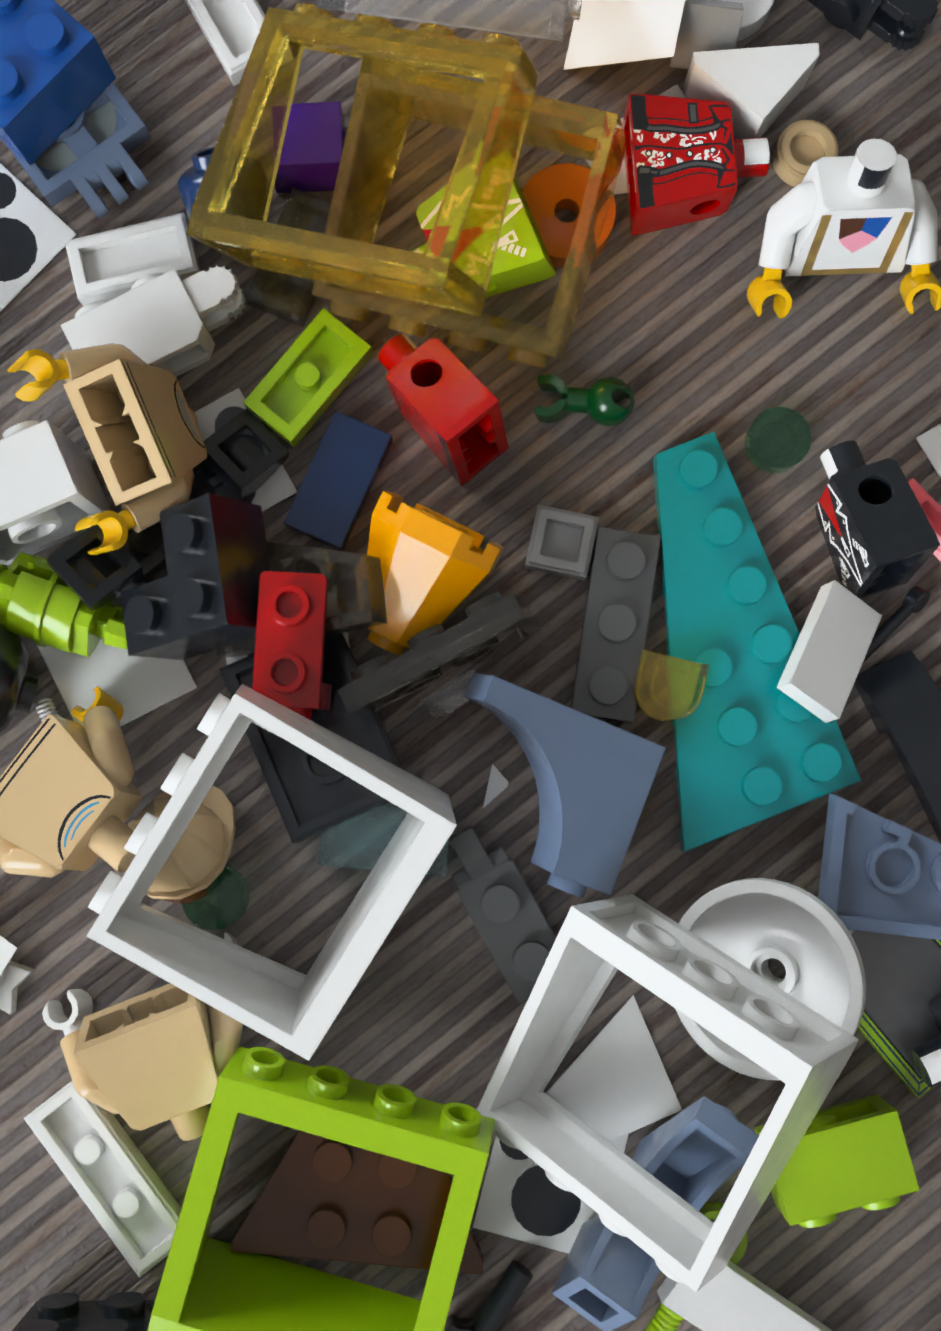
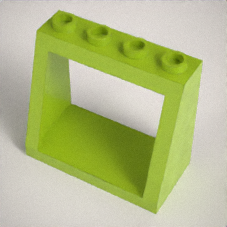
[148,1046,495,1331]

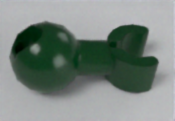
[534,374,635,427]

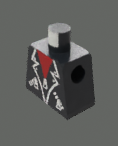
[815,440,940,599]

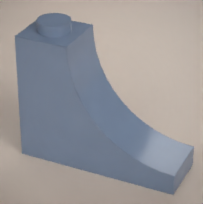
[464,673,666,898]

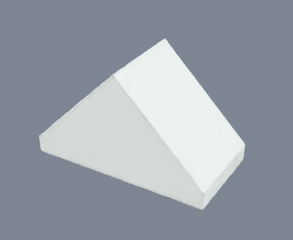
[684,43,820,139]

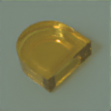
[635,650,709,720]

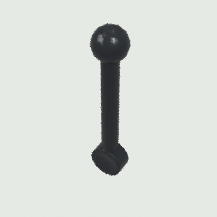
[862,586,930,664]

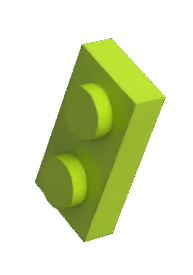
[243,308,373,448]

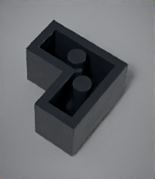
[120,493,271,660]

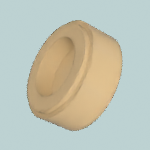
[772,120,838,187]

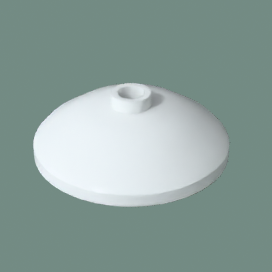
[675,878,866,1081]

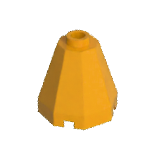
[359,491,505,655]

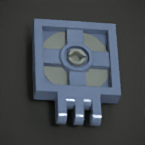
[3,82,151,219]

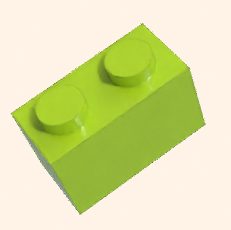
[754,1094,920,1228]

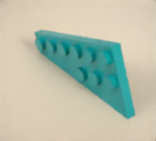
[653,431,861,852]

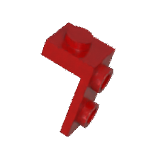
[252,571,332,721]

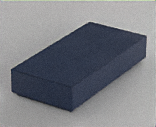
[284,411,393,552]

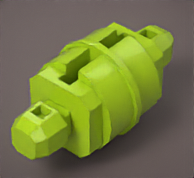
[0,552,128,657]

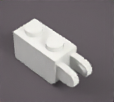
[60,265,246,377]

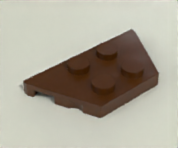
[231,1131,483,1275]

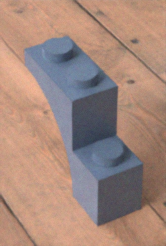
[552,1096,759,1331]

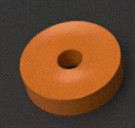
[522,163,616,268]

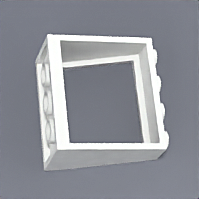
[87,684,457,1061]
[477,894,859,1292]

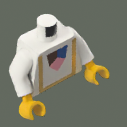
[747,138,941,319]

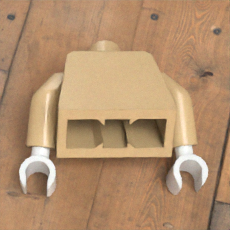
[42,932,244,1141]

